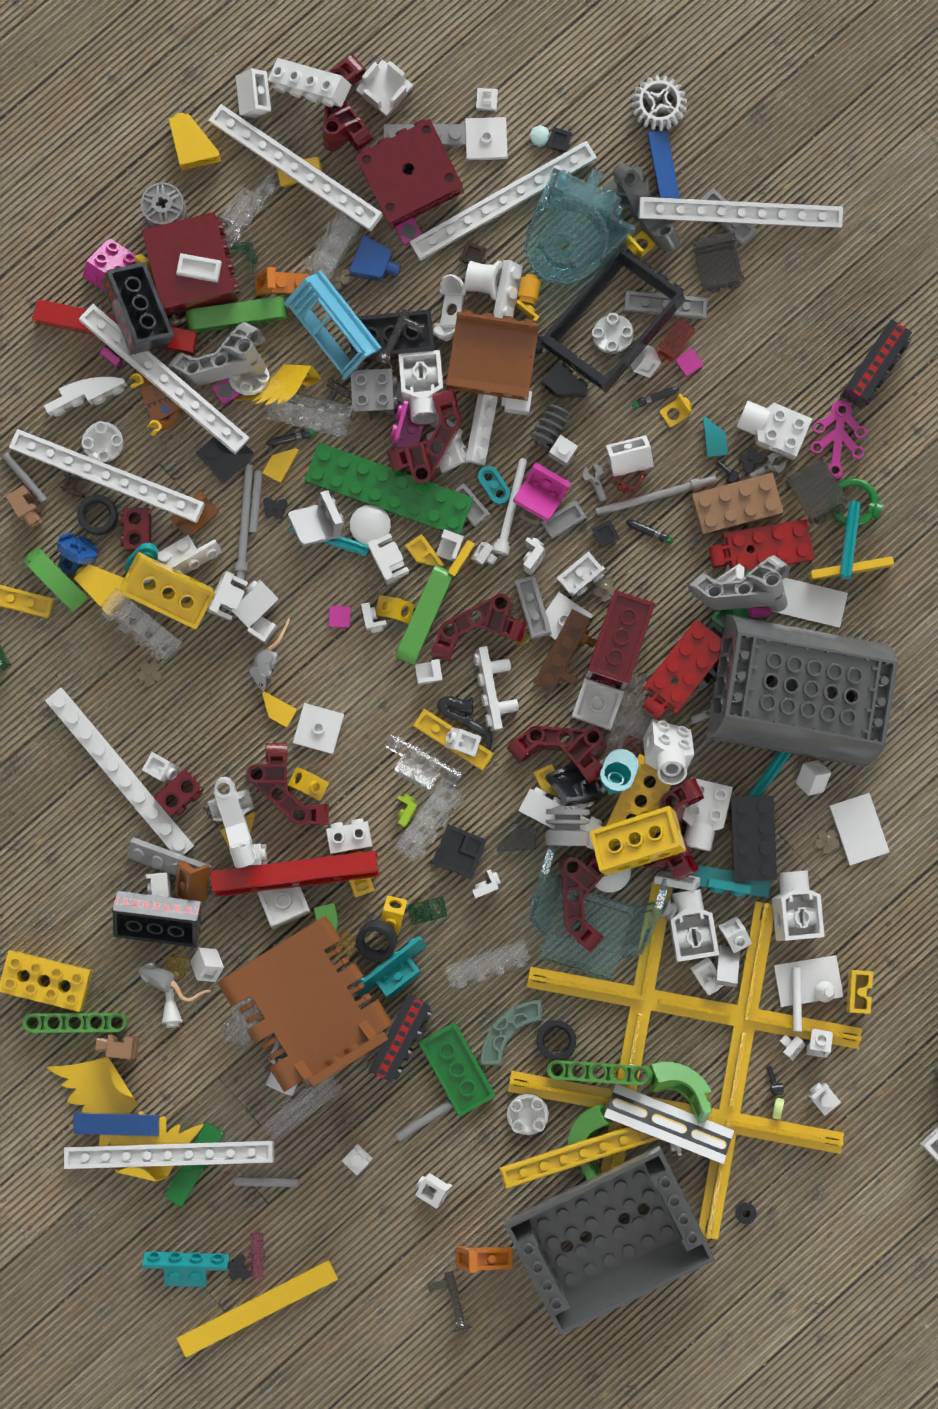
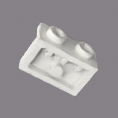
[523,537,545,576]

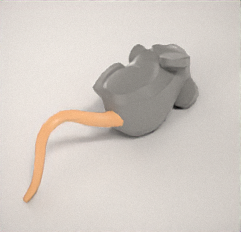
[249,618,290,691]
[138,963,211,1002]

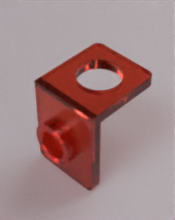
[611,469,647,495]

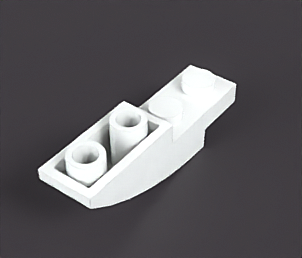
[44,377,127,417]

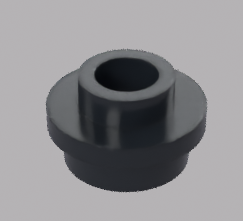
[735,1202,757,1224]

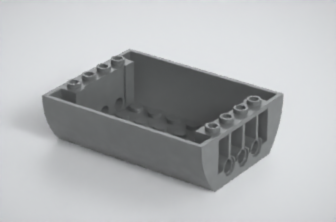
[706,614,898,767]
[504,1146,715,1336]

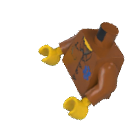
[129,373,184,436]

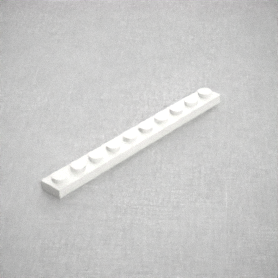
[209,104,383,232]
[410,140,597,261]
[638,197,843,228]
[466,260,523,466]
[79,304,249,454]
[9,429,205,523]
[45,687,195,855]
[64,1141,274,1169]

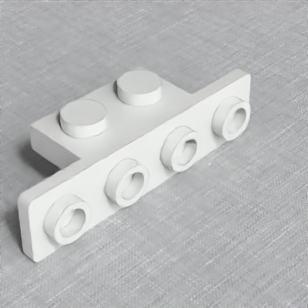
[144,535,222,585]

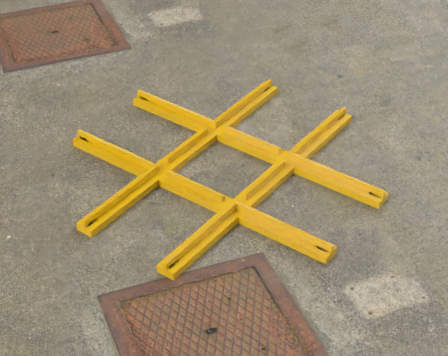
[508,882,862,1240]

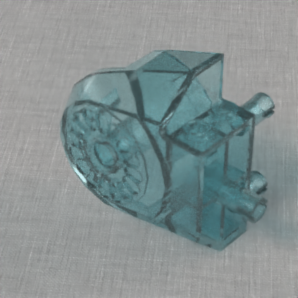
[525,168,636,285]

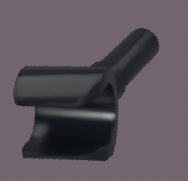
[716,460,739,484]
[766,1066,784,1095]

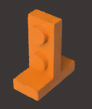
[255,267,310,298]
[456,1246,512,1273]

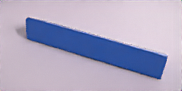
[647,131,680,199]
[73,1112,160,1136]

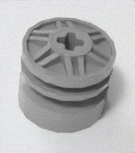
[140,182,187,228]
[545,806,590,846]

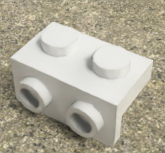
[426,424,469,473]
[557,551,605,598]

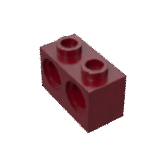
[120,508,151,552]
[154,769,204,817]

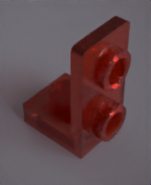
[656,318,695,363]

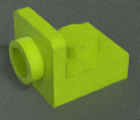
[397,794,418,828]

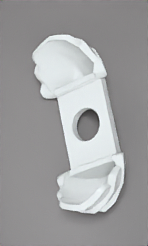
[433,274,466,341]

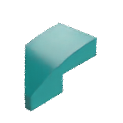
[703,416,728,457]

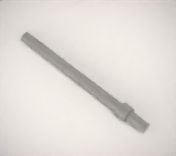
[235,464,253,588]
[595,475,717,517]

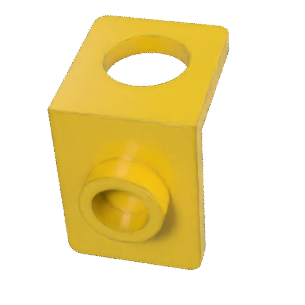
[625,231,655,260]
[516,300,539,323]
[660,393,692,428]
[375,595,414,624]
[288,767,329,801]
[381,896,407,936]

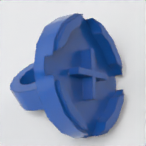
[57,533,98,574]

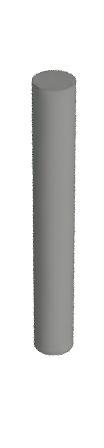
[2,452,48,504]
[249,470,263,533]
[395,1100,453,1141]
[234,1177,298,1187]

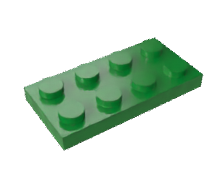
[418,1022,496,1117]

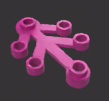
[810,400,867,480]

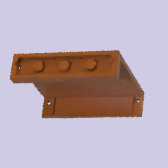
[446,310,539,401]

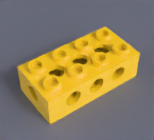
[119,552,215,630]
[606,754,672,845]
[589,806,686,876]
[0,950,94,1012]

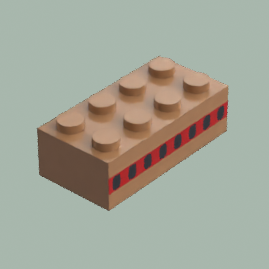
[690,472,784,537]

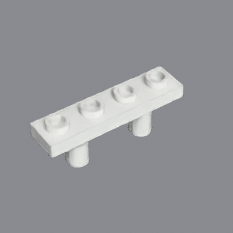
[474,646,519,732]

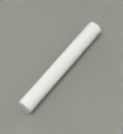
[792,967,802,1032]

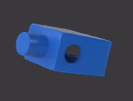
[350,235,401,282]

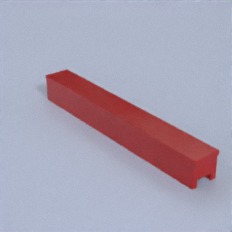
[32,299,198,356]
[210,851,379,897]

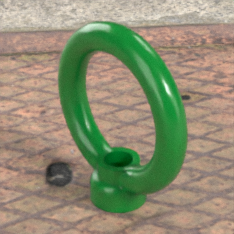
[828,478,884,526]

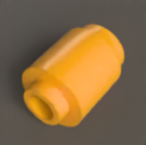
[517,274,541,306]

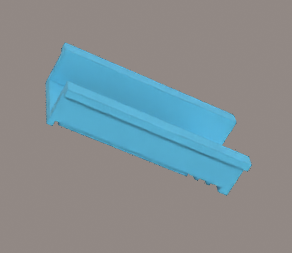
[284,270,382,380]

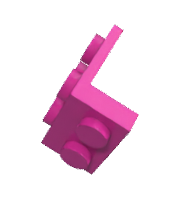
[82,239,136,293]
[390,401,424,448]
[513,462,571,521]

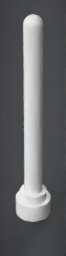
[492,458,527,555]

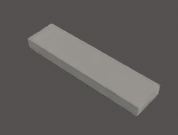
[624,291,708,320]

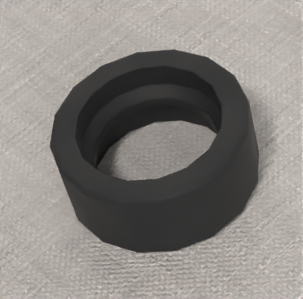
[77,495,118,536]
[356,920,397,962]
[537,1020,577,1060]

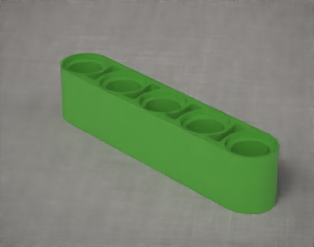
[185,296,288,333]
[395,565,454,665]
[23,1013,129,1033]
[547,1060,653,1085]

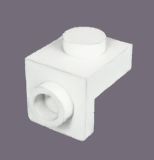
[690,957,724,995]

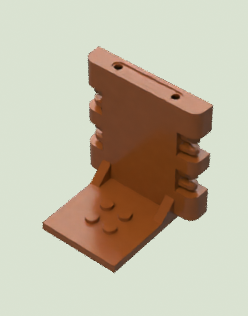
[217,915,393,1092]

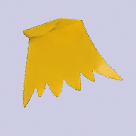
[233,364,321,405]
[47,1057,138,1146]
[110,1111,204,1181]

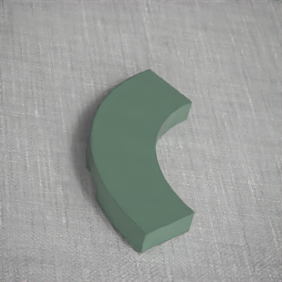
[481,999,542,1065]

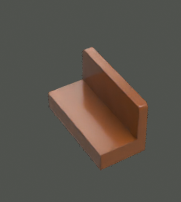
[170,491,218,538]
[175,861,210,902]

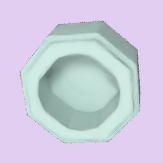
[530,125,550,147]

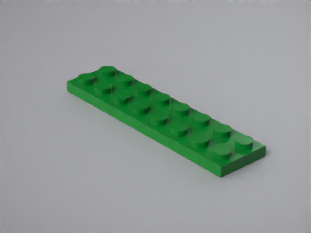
[304,442,474,535]

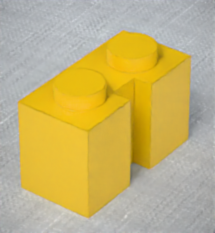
[846,970,873,1014]

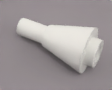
[814,981,835,1002]
[162,988,183,1028]

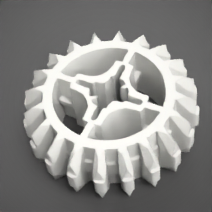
[631,75,687,131]

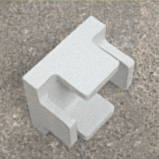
[356,59,414,117]
[368,534,409,586]
[206,571,248,621]

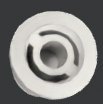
[465,261,503,300]

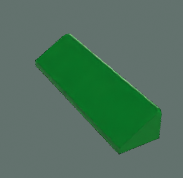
[165,1122,225,1208]

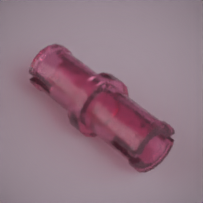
[249,1233,266,1278]

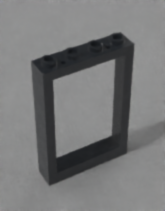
[541,247,685,393]

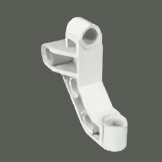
[208,777,256,868]

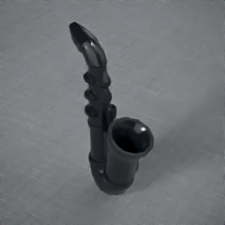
[437,696,493,749]

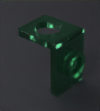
[229,242,258,274]
[407,896,447,925]

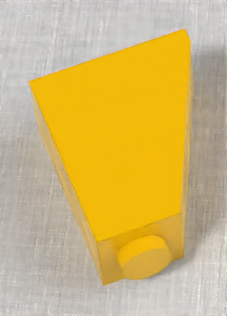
[169,113,221,171]
[74,564,130,617]

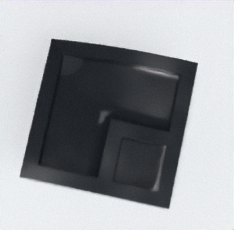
[196,437,255,484]
[545,764,604,806]
[431,824,487,879]

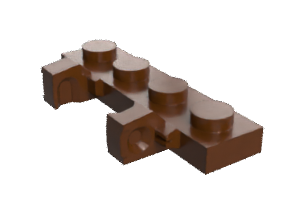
[534,609,597,692]

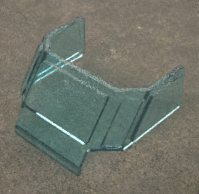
[529,845,668,981]

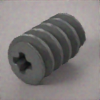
[530,404,572,451]

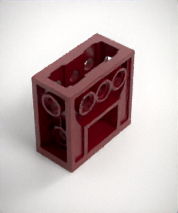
[585,590,655,691]

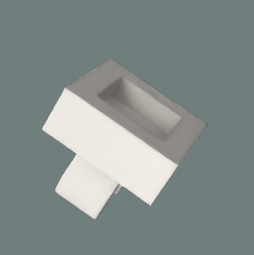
[476,88,498,112]
[470,542,497,565]
[780,1035,806,1061]

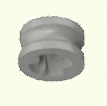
[658,899,677,920]

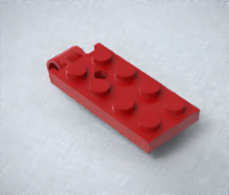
[708,519,814,572]
[641,619,722,720]

